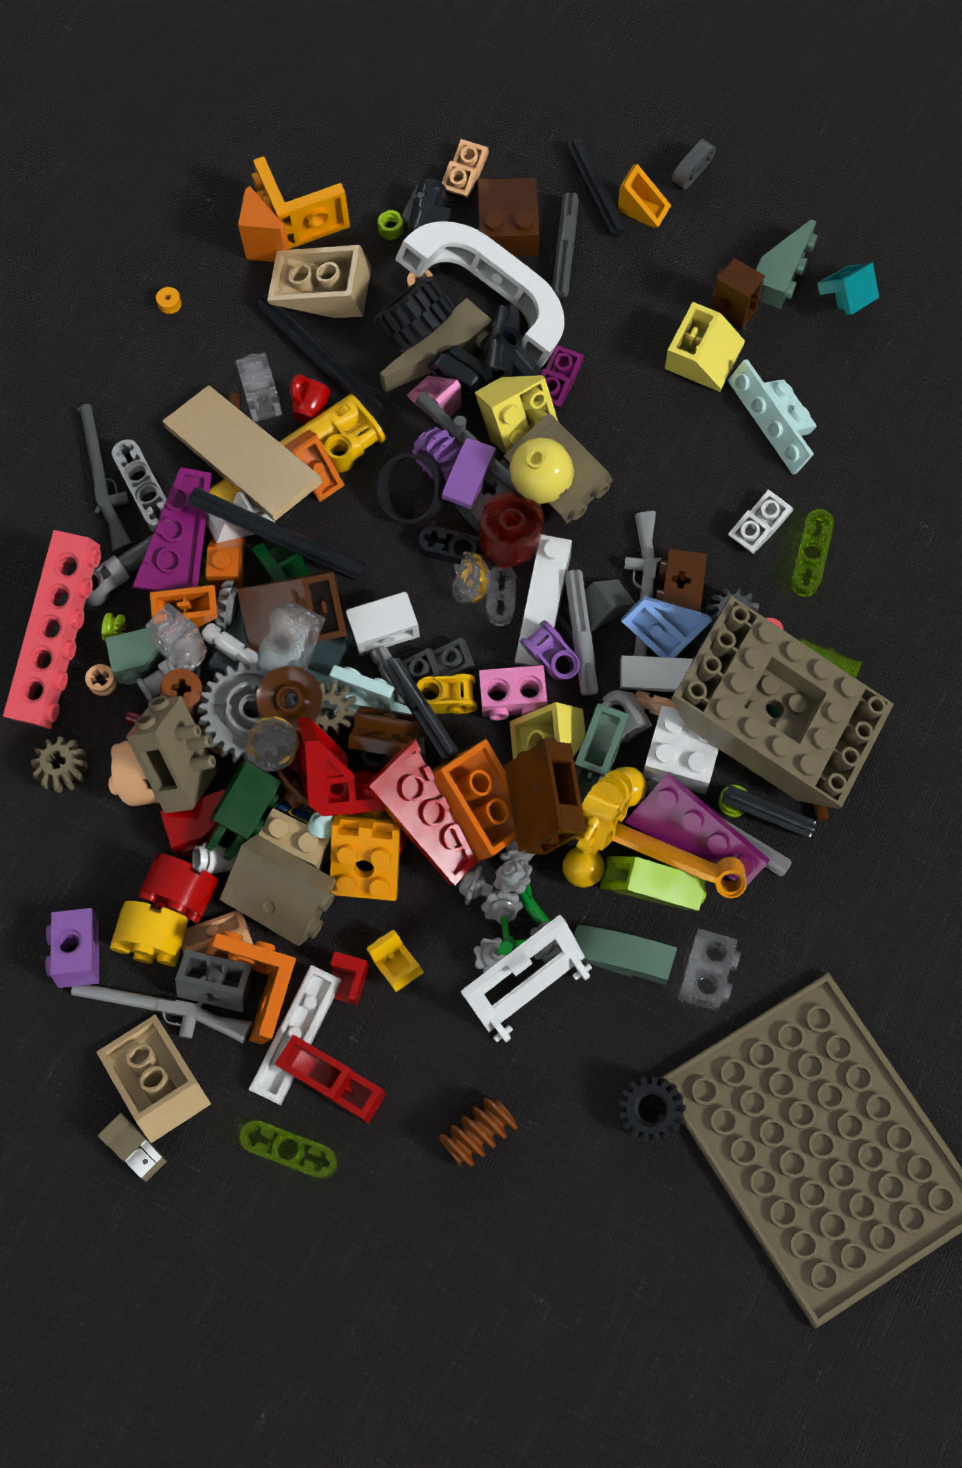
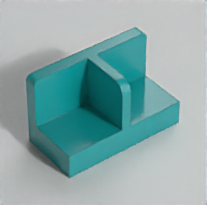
[817,262,879,315]

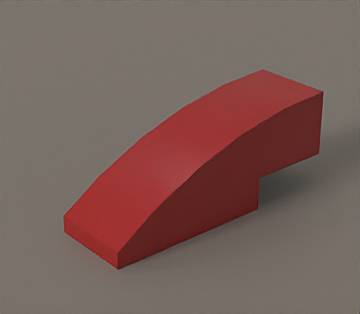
[275,1034,386,1124]

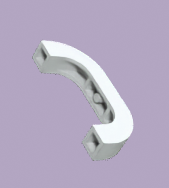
[395,221,564,368]

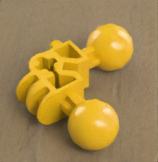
[562,766,647,888]

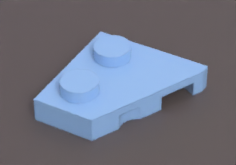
[621,596,712,658]

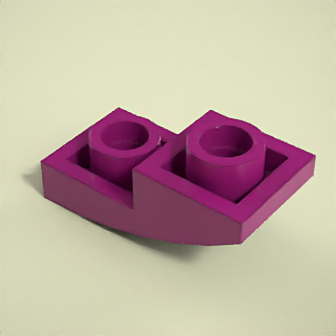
[541,345,584,408]

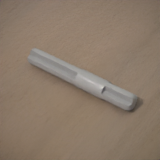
[565,570,598,696]

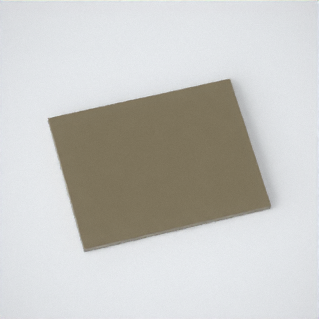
[661,972,962,1329]

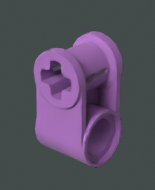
[520,620,580,680]

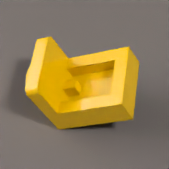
[367,930,424,992]

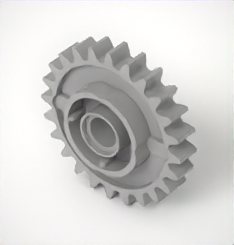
[197,662,298,765]

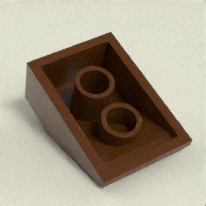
[478,178,539,256]

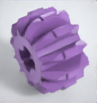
[412,427,462,480]

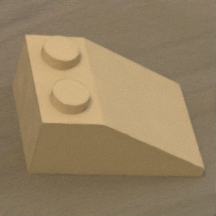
[267,245,372,318]
[96,1014,211,1143]

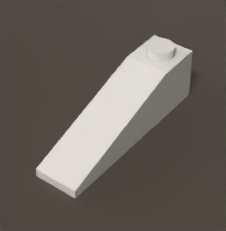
[515,534,572,666]

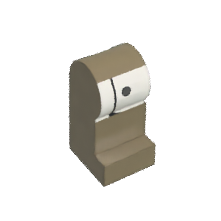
[98,1113,167,1182]

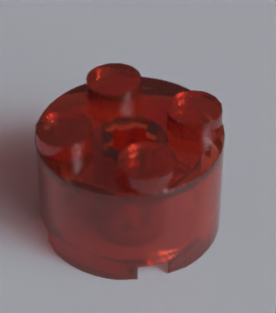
[478,492,544,569]

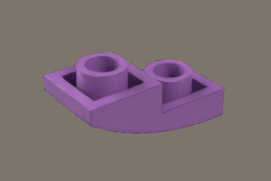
[442,437,496,509]

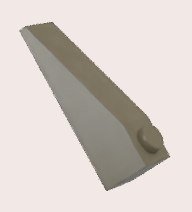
[380,298,492,392]

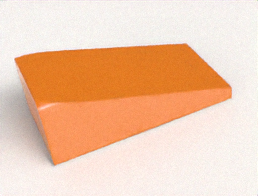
[284,430,345,502]

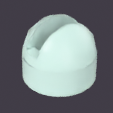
[307,811,334,839]

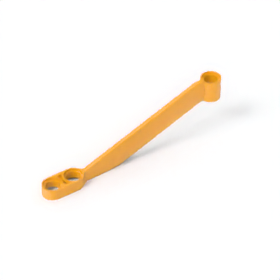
[613,822,746,898]

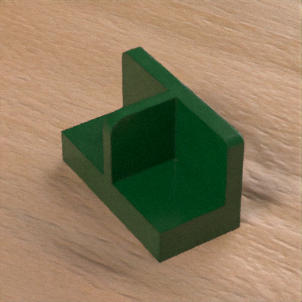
[252,543,311,582]

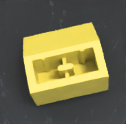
[665,302,745,392]
[475,375,558,454]

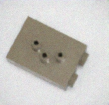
[504,413,613,524]
[126,695,218,813]
[220,834,336,946]

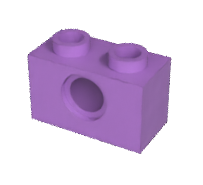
[45,908,99,988]

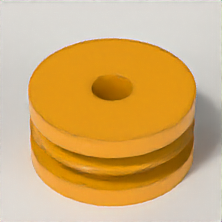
[156,287,182,314]

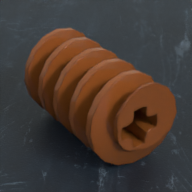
[160,668,202,721]
[439,1095,518,1168]

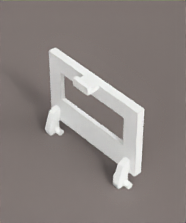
[460,915,592,1042]

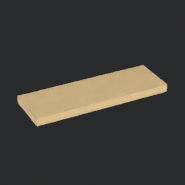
[162,385,323,521]

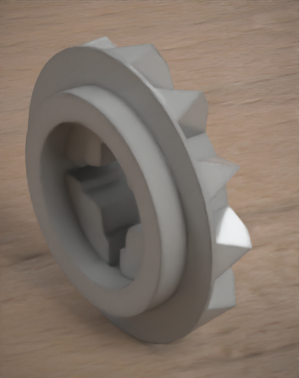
[215,579,238,631]

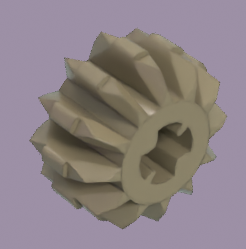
[315,680,357,735]
[31,736,89,794]

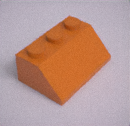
[432,739,516,862]

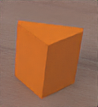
[238,186,290,262]

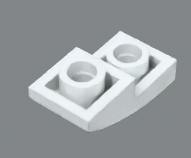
[728,489,793,554]

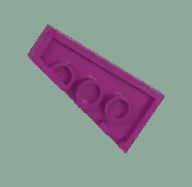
[132,467,212,592]
[625,772,770,887]

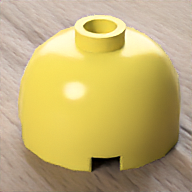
[509,437,574,504]

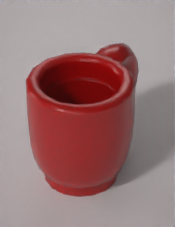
[290,374,331,423]

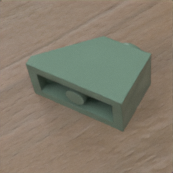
[105,626,175,685]

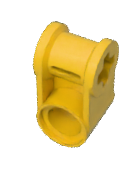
[417,674,477,714]

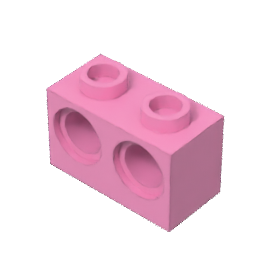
[479,665,547,720]

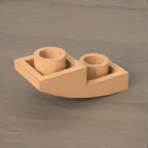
[442,139,489,198]

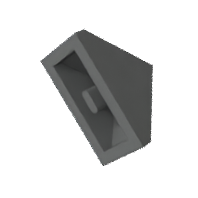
[565,579,636,632]

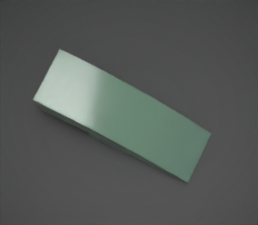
[575,703,629,803]
[574,925,677,985]

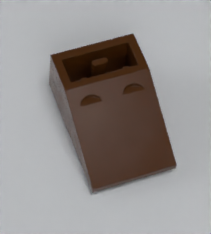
[237,570,347,651]

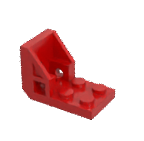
[297,717,384,816]

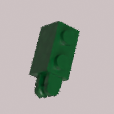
[205,761,282,862]

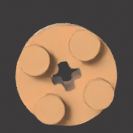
[108,741,159,806]

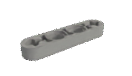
[112,440,166,532]

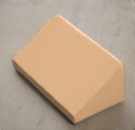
[182,910,254,955]

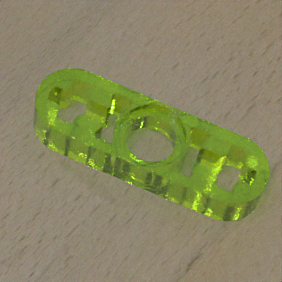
[791,509,834,597]
[240,1120,337,1179]

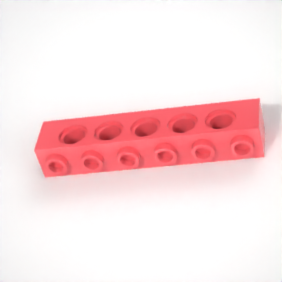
[3,530,101,729]

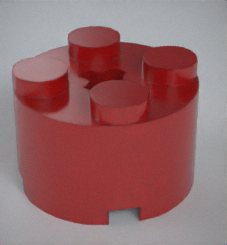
[138,854,219,925]

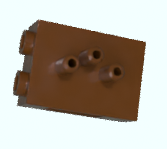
[505,738,586,855]

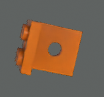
[204,931,296,1045]

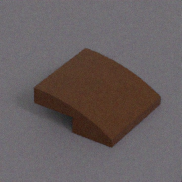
[348,705,421,756]

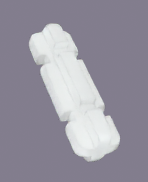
[201,623,259,669]

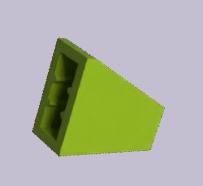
[600,856,706,911]

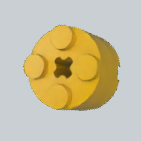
[110,901,188,967]

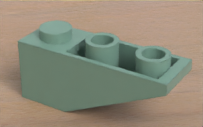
[756,220,818,309]

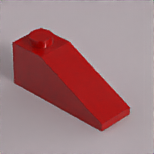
[160,789,225,857]

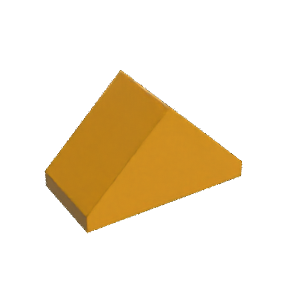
[618,164,671,228]

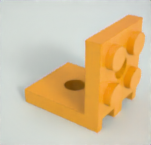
[251,156,350,249]
[330,810,402,901]

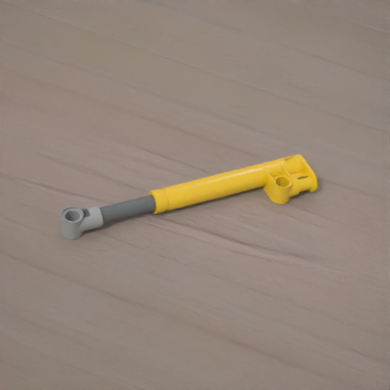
[85,394,386,606]

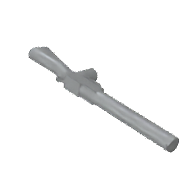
[624,511,661,657]
[71,985,254,1043]

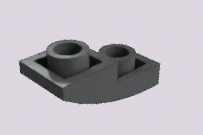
[402,637,476,685]

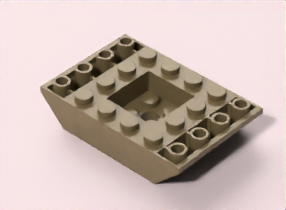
[671,596,894,809]

